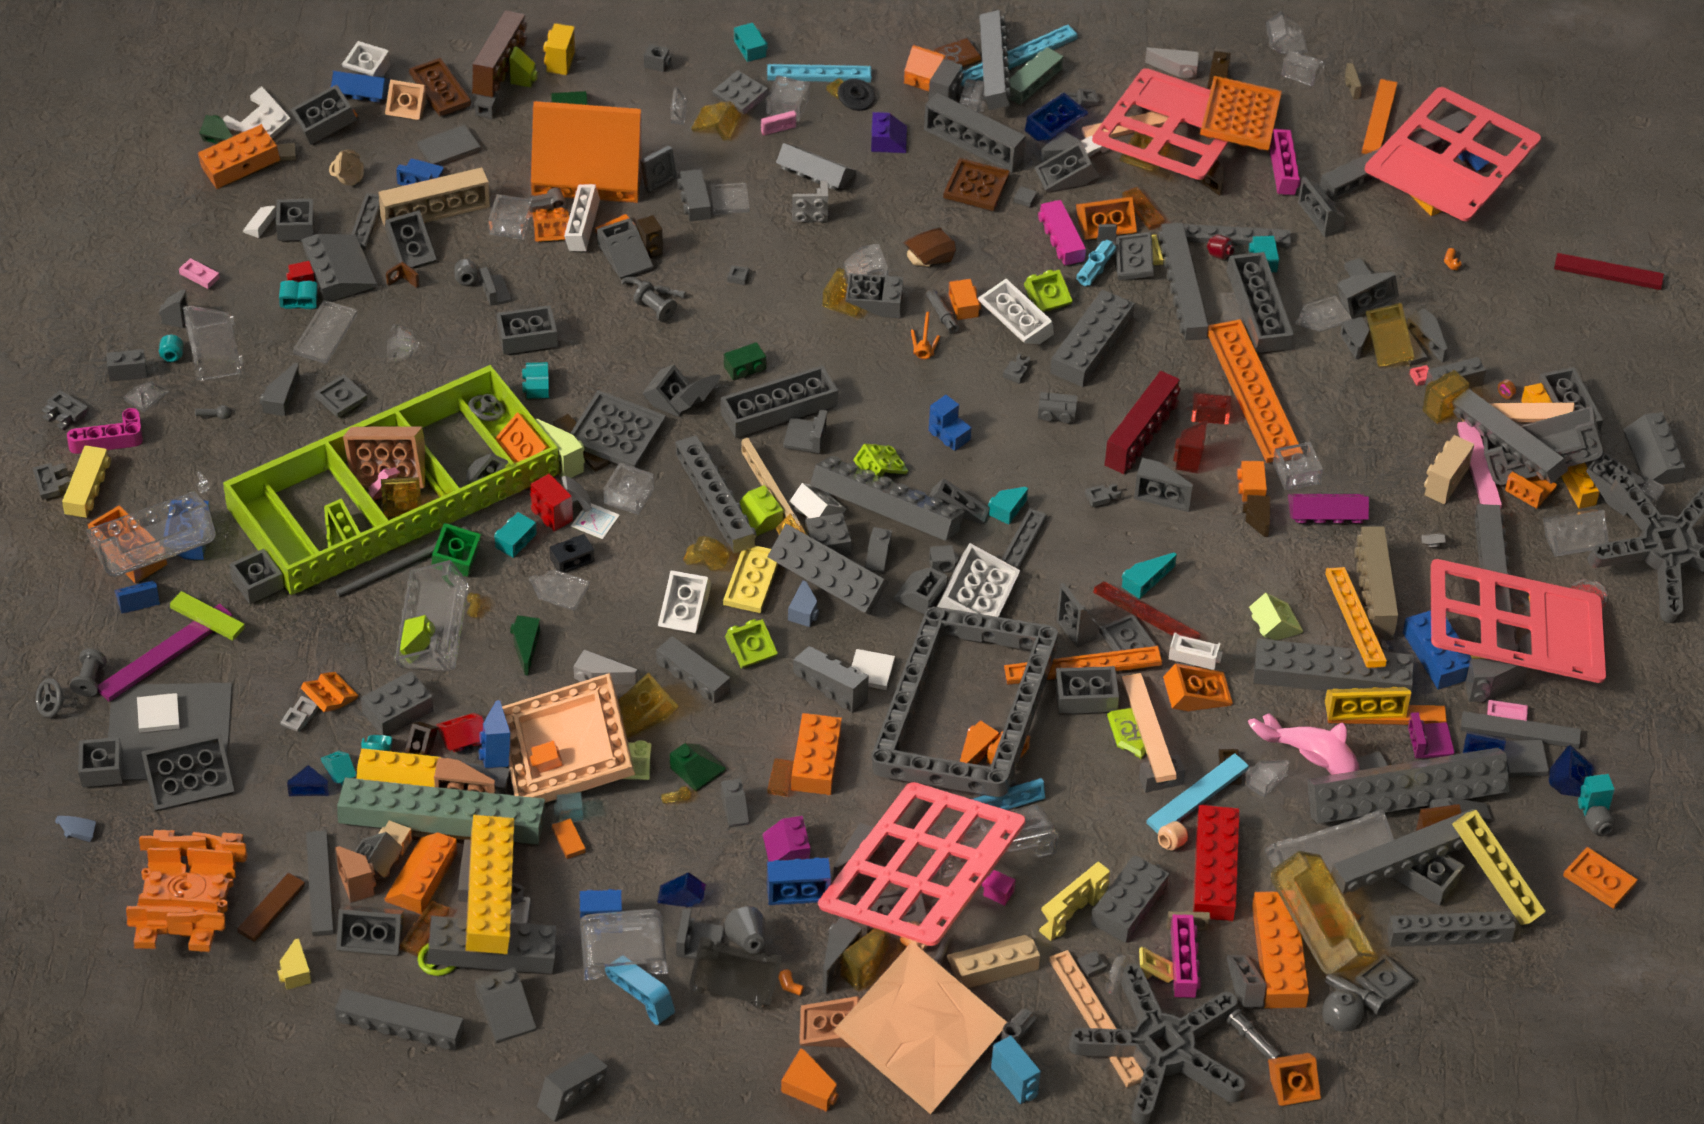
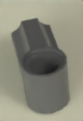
[529,188,566,212]
[1000,1009,1036,1045]

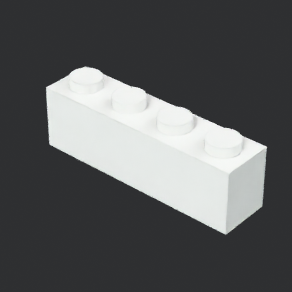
[564,185,600,251]

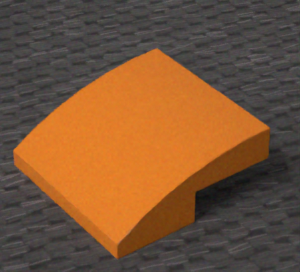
[301,672,359,712]

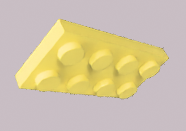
[723,546,778,613]

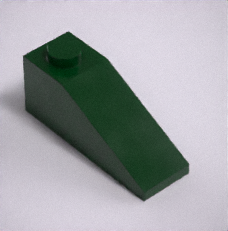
[510,615,541,676]

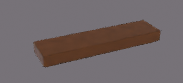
[237,873,305,942]

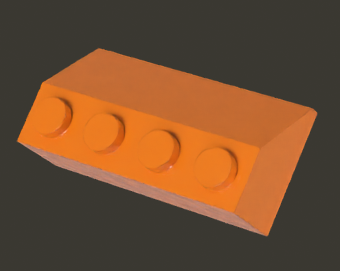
[385,832,457,915]

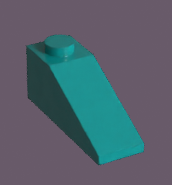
[1122,552,1177,599]

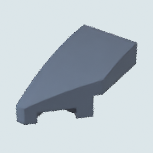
[55,816,96,842]

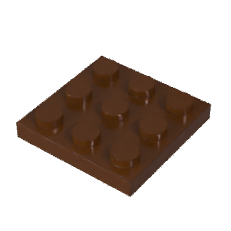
[943,158,1010,211]

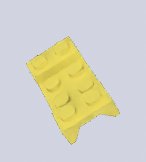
[1039,862,1110,941]

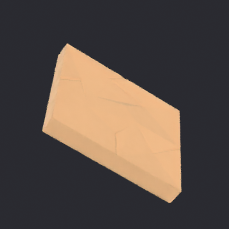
[502,673,635,803]
[834,942,1007,1114]

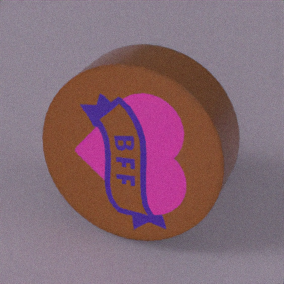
[1498,379,1516,399]

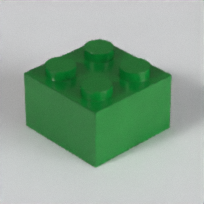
[431,523,481,577]

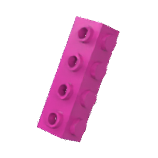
[1269,129,1300,195]
[1038,200,1086,266]
[1171,914,1200,997]

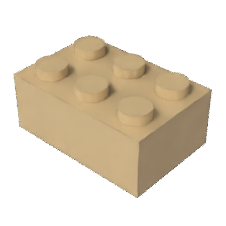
[1424,435,1474,504]

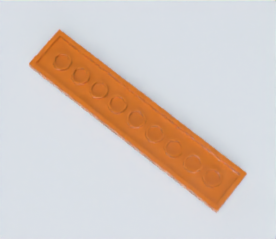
[1207,319,1302,463]

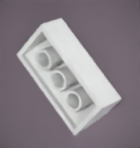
[978,279,1054,344]

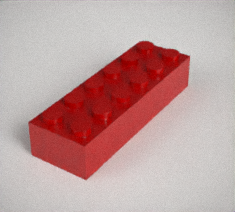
[1193,805,1239,921]

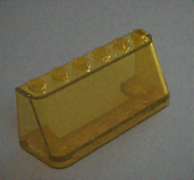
[1271,851,1379,974]

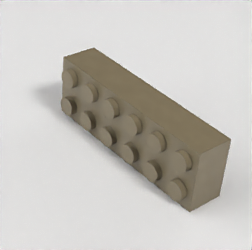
[1354,527,1398,640]

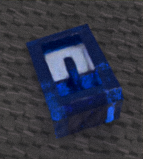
[287,765,329,796]

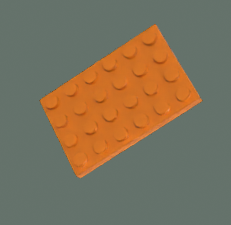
[1200,76,1282,150]

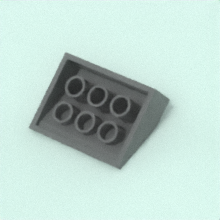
[301,234,377,303]
[142,734,235,810]

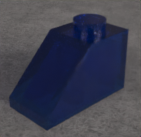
[657,872,706,907]

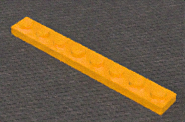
[1325,567,1387,668]

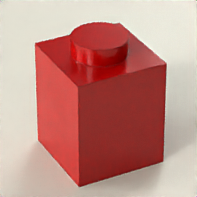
[286,261,314,282]

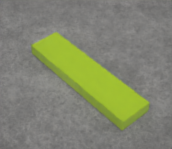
[170,591,245,641]

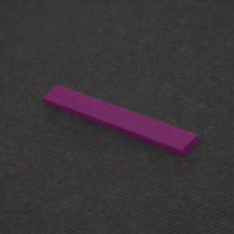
[97,604,233,702]

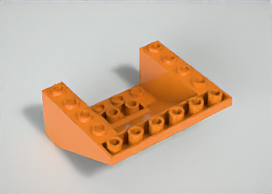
[531,101,642,203]

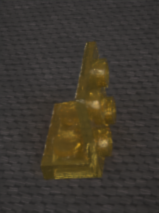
[691,101,741,140]
[822,268,861,317]

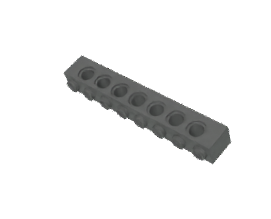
[675,436,757,553]

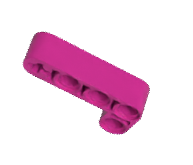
[67,408,143,454]

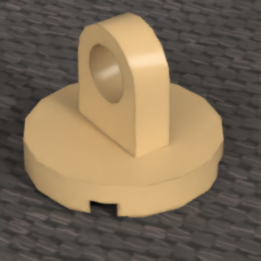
[329,150,364,186]

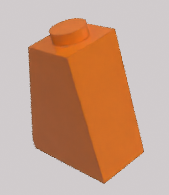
[781,1048,838,1112]

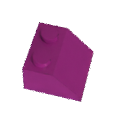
[763,816,810,861]

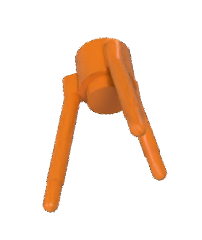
[911,312,940,359]

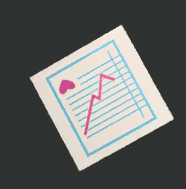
[571,503,619,539]

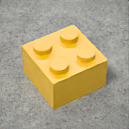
[543,23,575,75]

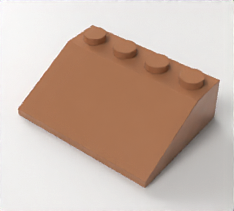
[343,427,425,488]

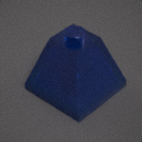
[1549,745,1594,797]

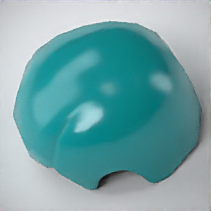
[361,735,393,751]

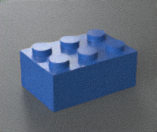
[767,858,831,905]

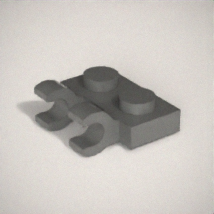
[42,390,88,430]
[33,463,71,500]

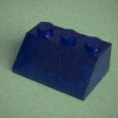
[1025,92,1088,141]

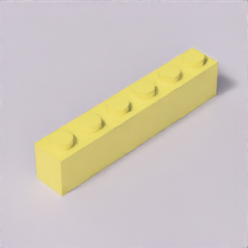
[1452,810,1546,925]

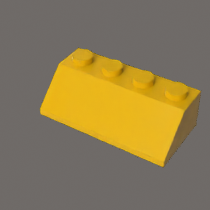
[1325,687,1411,720]
[356,748,441,787]

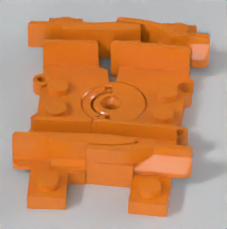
[126,830,247,952]

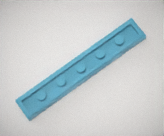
[767,64,871,82]
[1147,754,1249,834]

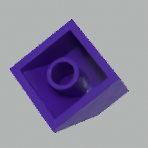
[871,112,907,153]

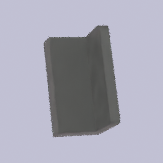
[480,267,511,306]

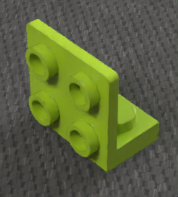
[853,443,908,477]

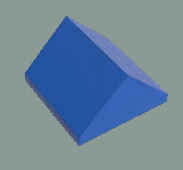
[115,581,160,614]

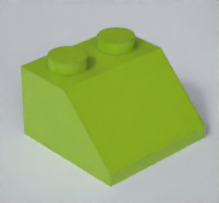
[739,485,783,536]

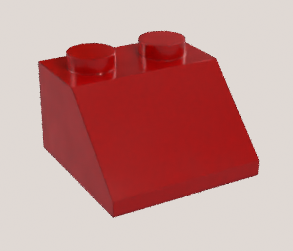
[436,713,484,752]

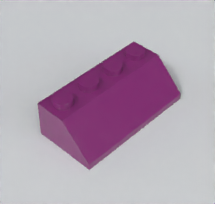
[1288,494,1369,523]

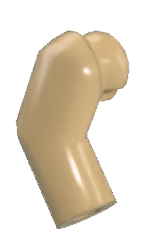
[907,250,930,267]

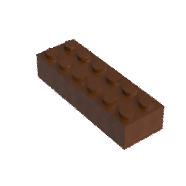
[472,10,527,97]

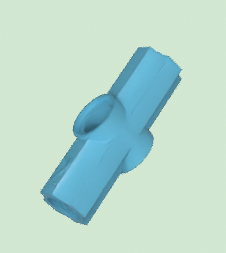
[1077,240,1116,286]

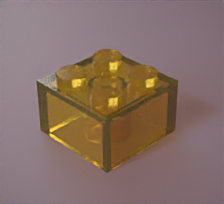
[1422,370,1469,424]

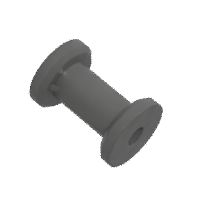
[633,282,677,322]
[70,649,107,697]

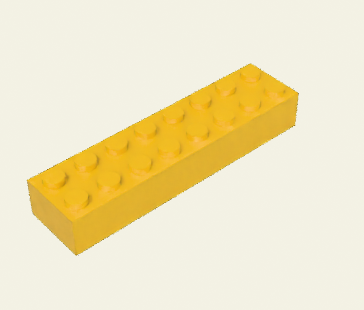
[465,815,514,954]

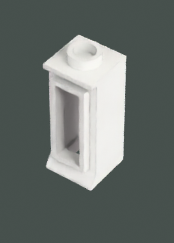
[1169,633,1223,670]

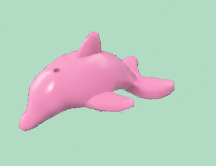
[1248,714,1360,775]

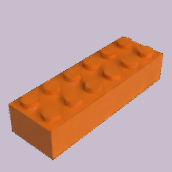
[1252,891,1309,1008]

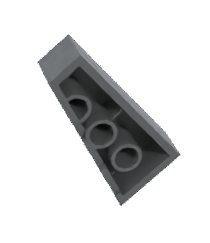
[793,646,869,713]

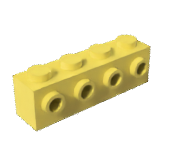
[62,446,111,518]

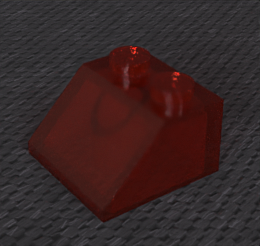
[1191,392,1231,424]
[1173,421,1207,474]

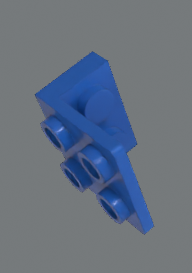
[396,159,443,186]

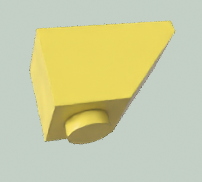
[277,939,311,990]

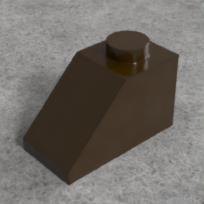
[1207,51,1231,89]
[1195,160,1224,196]
[1242,495,1270,537]
[405,721,438,756]

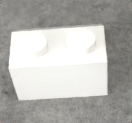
[342,41,391,77]
[790,483,846,519]

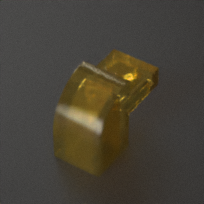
[683,536,731,571]

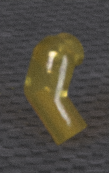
[467,592,481,618]
[661,786,691,804]

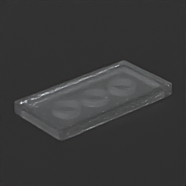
[293,300,357,364]

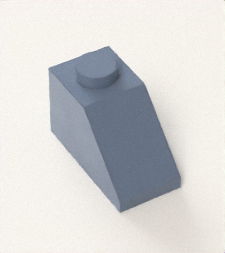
[788,581,819,627]

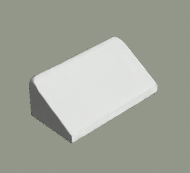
[243,206,276,238]

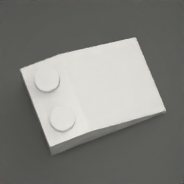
[658,571,712,634]

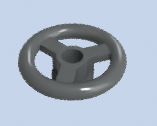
[469,394,505,421]
[35,678,64,718]

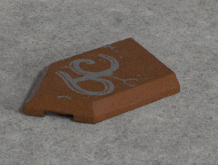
[934,38,981,68]

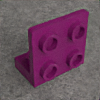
[1408,712,1454,759]

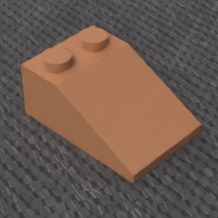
[434,758,495,794]
[800,996,861,1048]

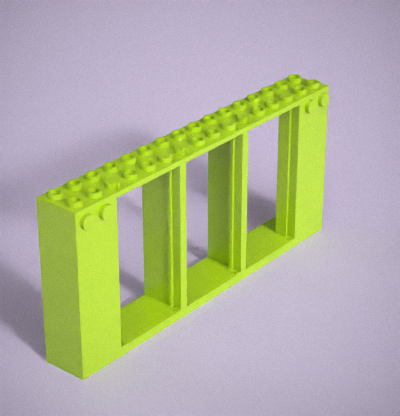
[223,365,559,595]

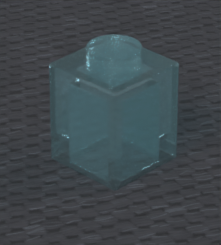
[553,792,583,822]

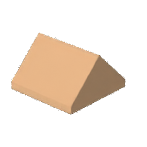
[385,80,426,120]

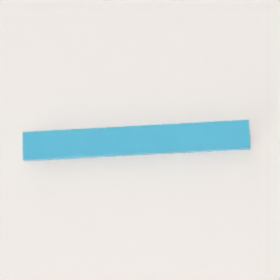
[961,25,1078,89]

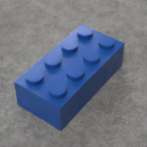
[1403,611,1472,689]

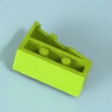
[324,498,360,548]

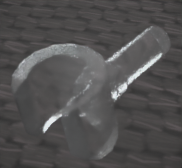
[196,471,210,494]

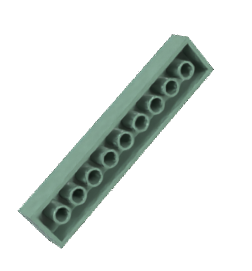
[337,778,545,845]

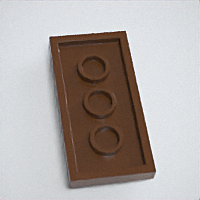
[409,58,471,117]

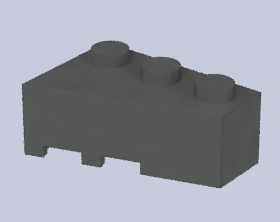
[537,1052,608,1122]

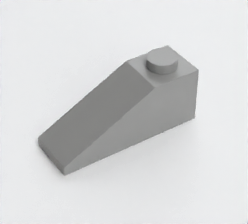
[1145,48,1198,79]
[574,650,637,685]

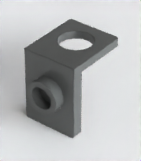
[1097,224,1117,256]

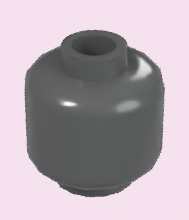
[454,259,478,286]
[1585,806,1615,836]

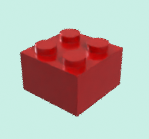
[530,474,573,532]

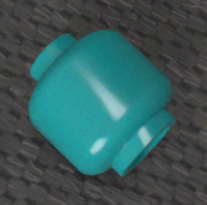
[159,335,184,362]

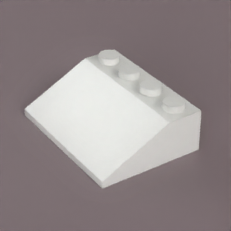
[937,543,1020,617]

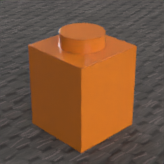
[530,740,563,773]

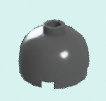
[1322,989,1364,1032]

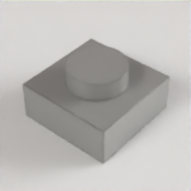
[1422,533,1445,547]

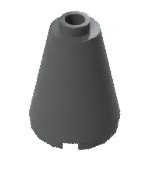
[725,905,766,953]

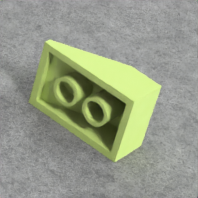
[535,419,585,478]

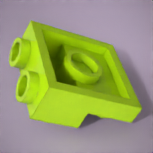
[1024,269,1073,312]
[725,619,778,669]

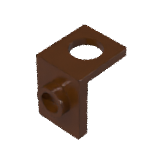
[386,262,419,288]

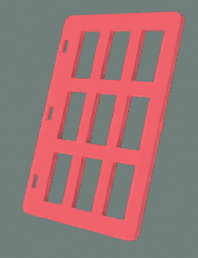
[818,782,1025,946]

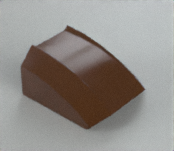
[903,227,956,265]

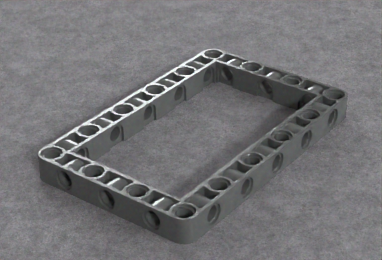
[871,607,1058,797]

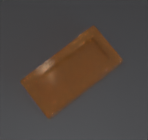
[767,758,794,797]

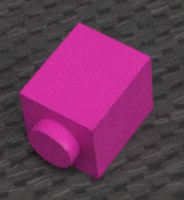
[982,870,1016,906]

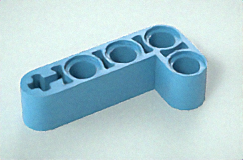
[605,956,675,1025]

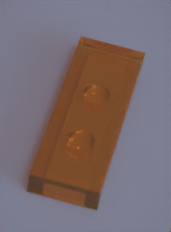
[1122,187,1165,230]
[399,900,450,957]

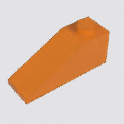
[960,720,999,765]

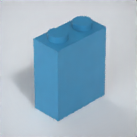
[991,1035,1040,1104]

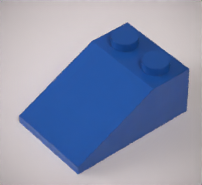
[479,700,510,768]

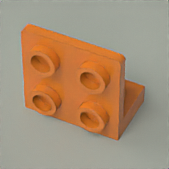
[532,208,569,242]
[1505,471,1557,509]

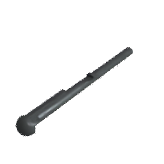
[335,527,472,597]

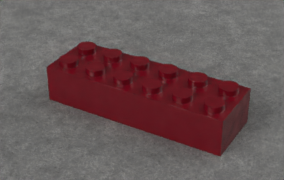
[1104,370,1181,474]

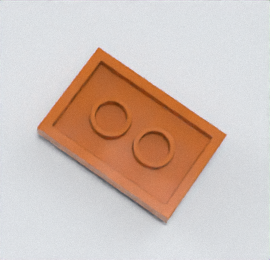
[495,412,549,464]
[1563,847,1638,909]

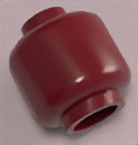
[1207,234,1235,260]

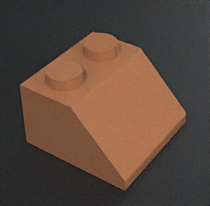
[335,846,376,903]

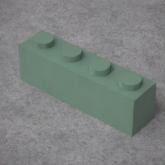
[1009,47,1063,105]

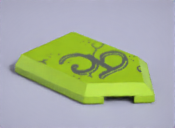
[1107,708,1146,759]

